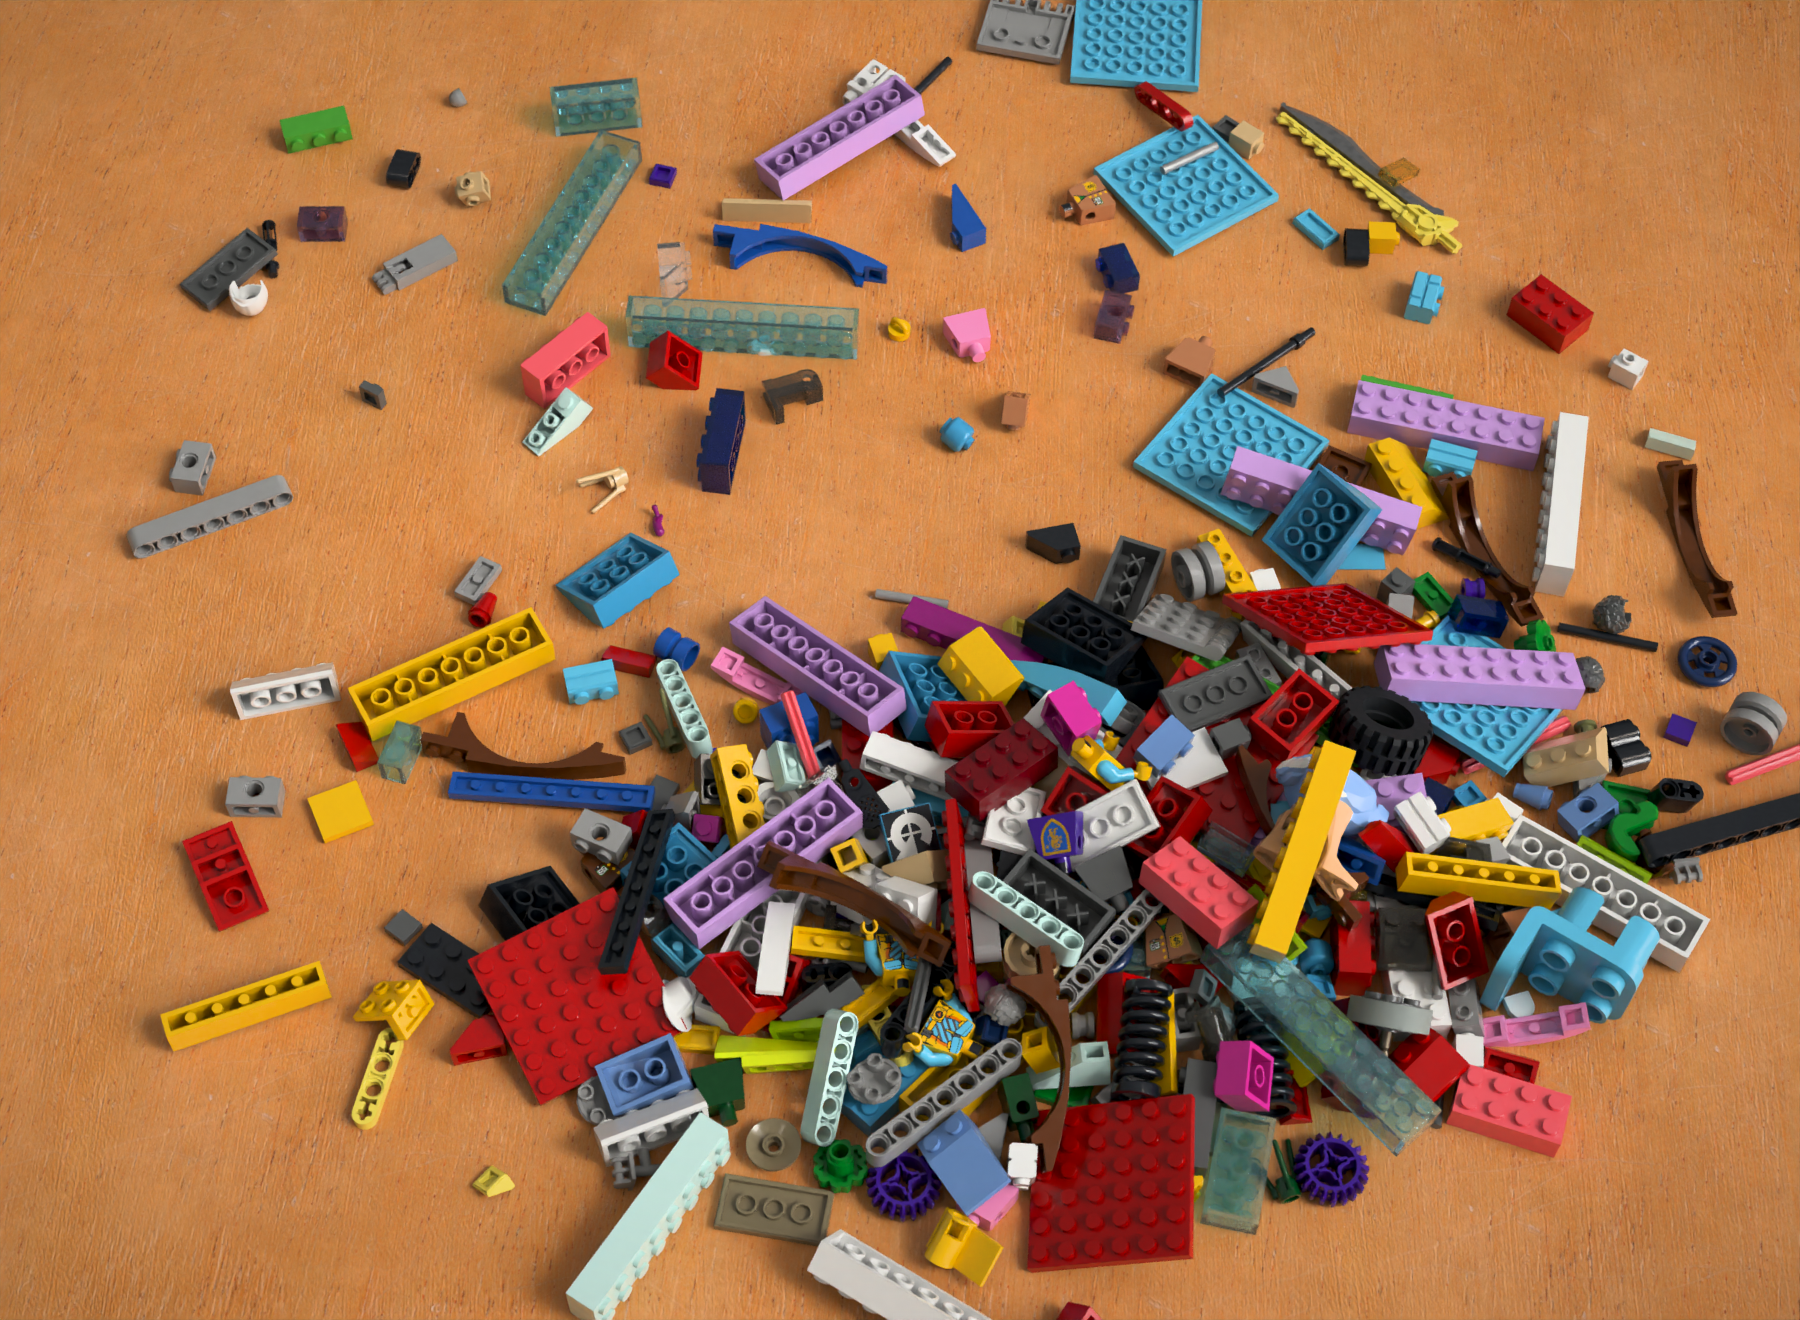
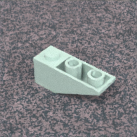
[522,387,593,456]
[1026,1041,1110,1090]

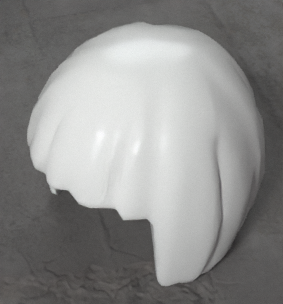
[229,280,268,316]

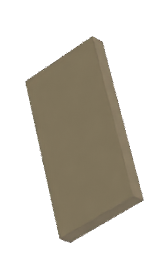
[714,1173,835,1246]

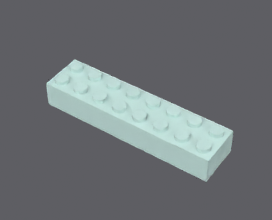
[566,1112,731,1320]

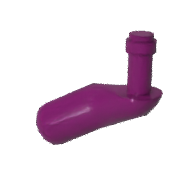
[652,504,664,537]

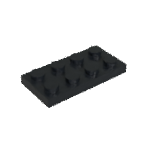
[397,923,492,1019]

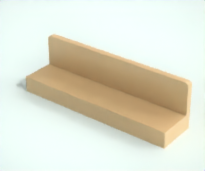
[722,198,812,223]

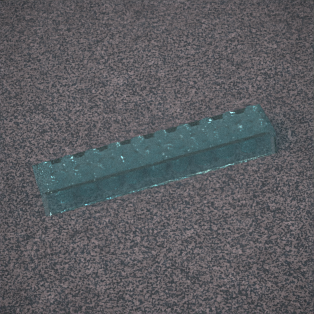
[502,130,642,316]
[625,296,859,360]
[1200,924,1442,1157]

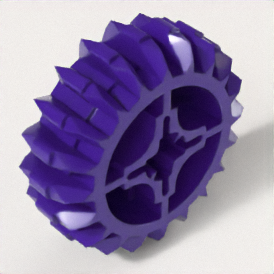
[1293,1131,1369,1207]
[866,1148,942,1222]

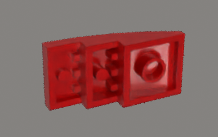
[182,821,269,932]

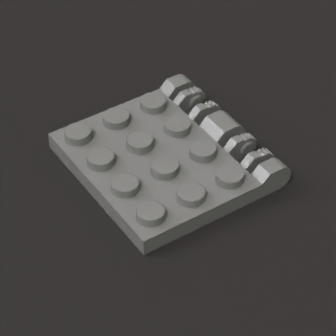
[976,0,1075,65]
[1131,594,1242,661]

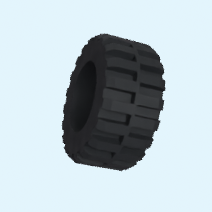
[1328,686,1433,776]

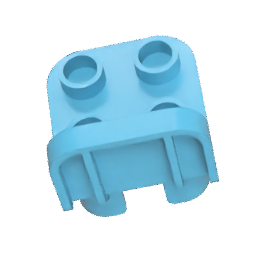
[1480,887,1660,1024]

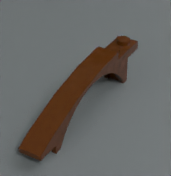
[1657,460,1737,618]
[1430,472,1544,627]
[420,712,626,780]
[1235,745,1369,932]
[757,841,952,967]
[1005,945,1071,1174]

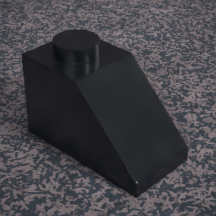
[1025,523,1081,564]

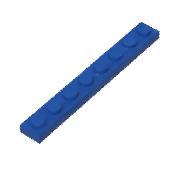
[448,771,655,812]

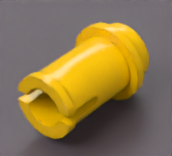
[1416,610,1440,629]

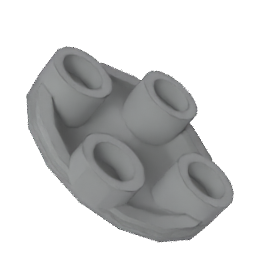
[846,1053,902,1105]
[576,1076,624,1126]

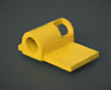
[924,1207,1004,1287]

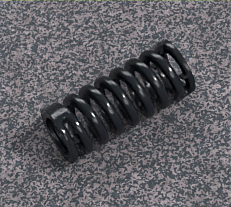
[1110,978,1173,1102]
[1233,994,1297,1121]

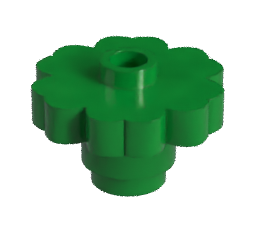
[1514,619,1556,652]
[813,1139,868,1193]

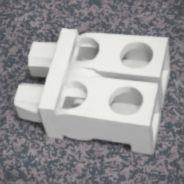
[843,59,905,105]

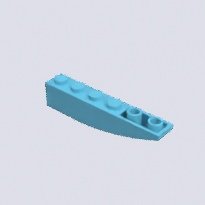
[1010,660,1127,727]

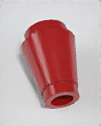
[468,592,497,628]

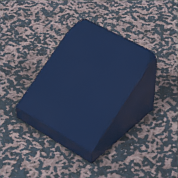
[813,739,841,772]
[972,1014,1009,1048]

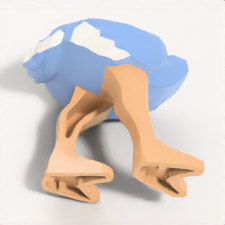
[1253,754,1390,901]

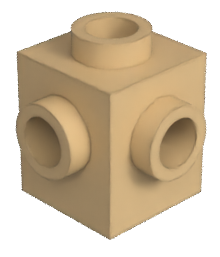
[455,171,491,206]

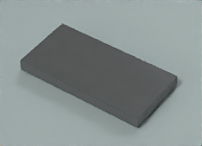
[179,228,278,311]
[1158,654,1273,732]

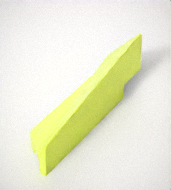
[714,1035,836,1074]

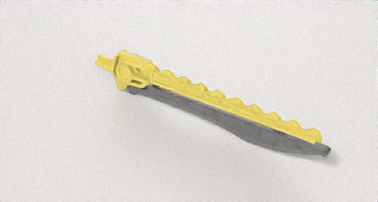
[1276,102,1462,254]

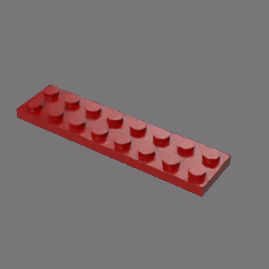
[942,798,980,1012]

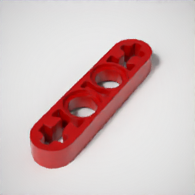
[1134,81,1194,132]

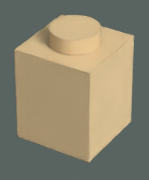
[1228,120,1264,160]

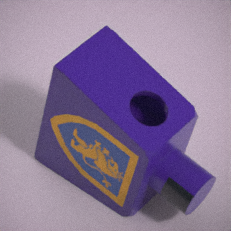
[1027,811,1083,874]

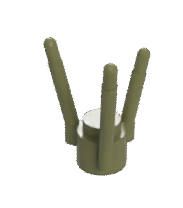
[643,688,686,753]

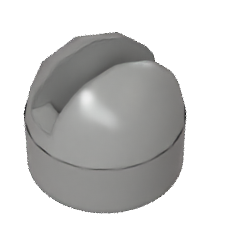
[449,88,467,107]

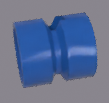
[653,627,700,672]

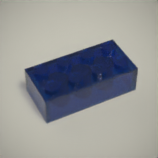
[696,388,746,495]

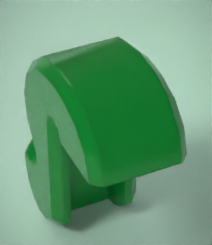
[1605,801,1659,862]

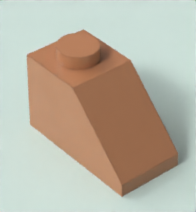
[1001,391,1031,430]

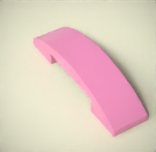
[711,647,809,705]
[1483,1002,1591,1047]

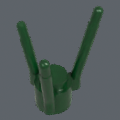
[1252,1139,1302,1204]

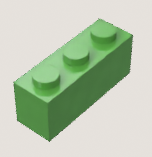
[279,106,353,154]

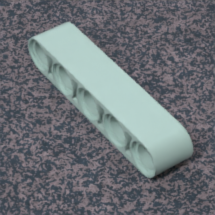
[656,659,713,759]
[968,871,1084,967]
[800,1009,858,1147]

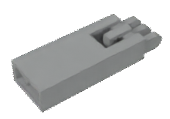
[372,234,458,294]

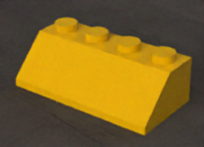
[1364,437,1449,530]

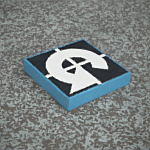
[878,802,942,863]

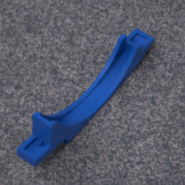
[713,224,887,288]

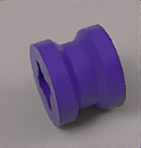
[1460,578,1485,603]

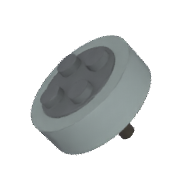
[1346,990,1433,1059]

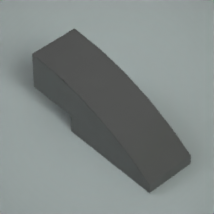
[779,971,865,1021]

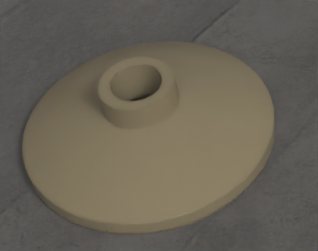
[746,1118,801,1171]

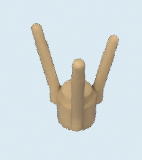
[576,466,629,514]

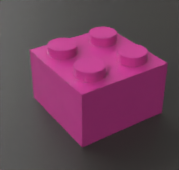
[1040,680,1102,757]
[1213,1040,1274,1112]

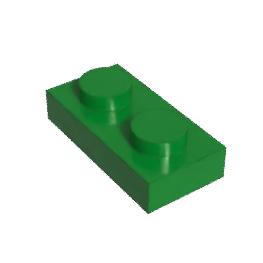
[1412,572,1458,620]

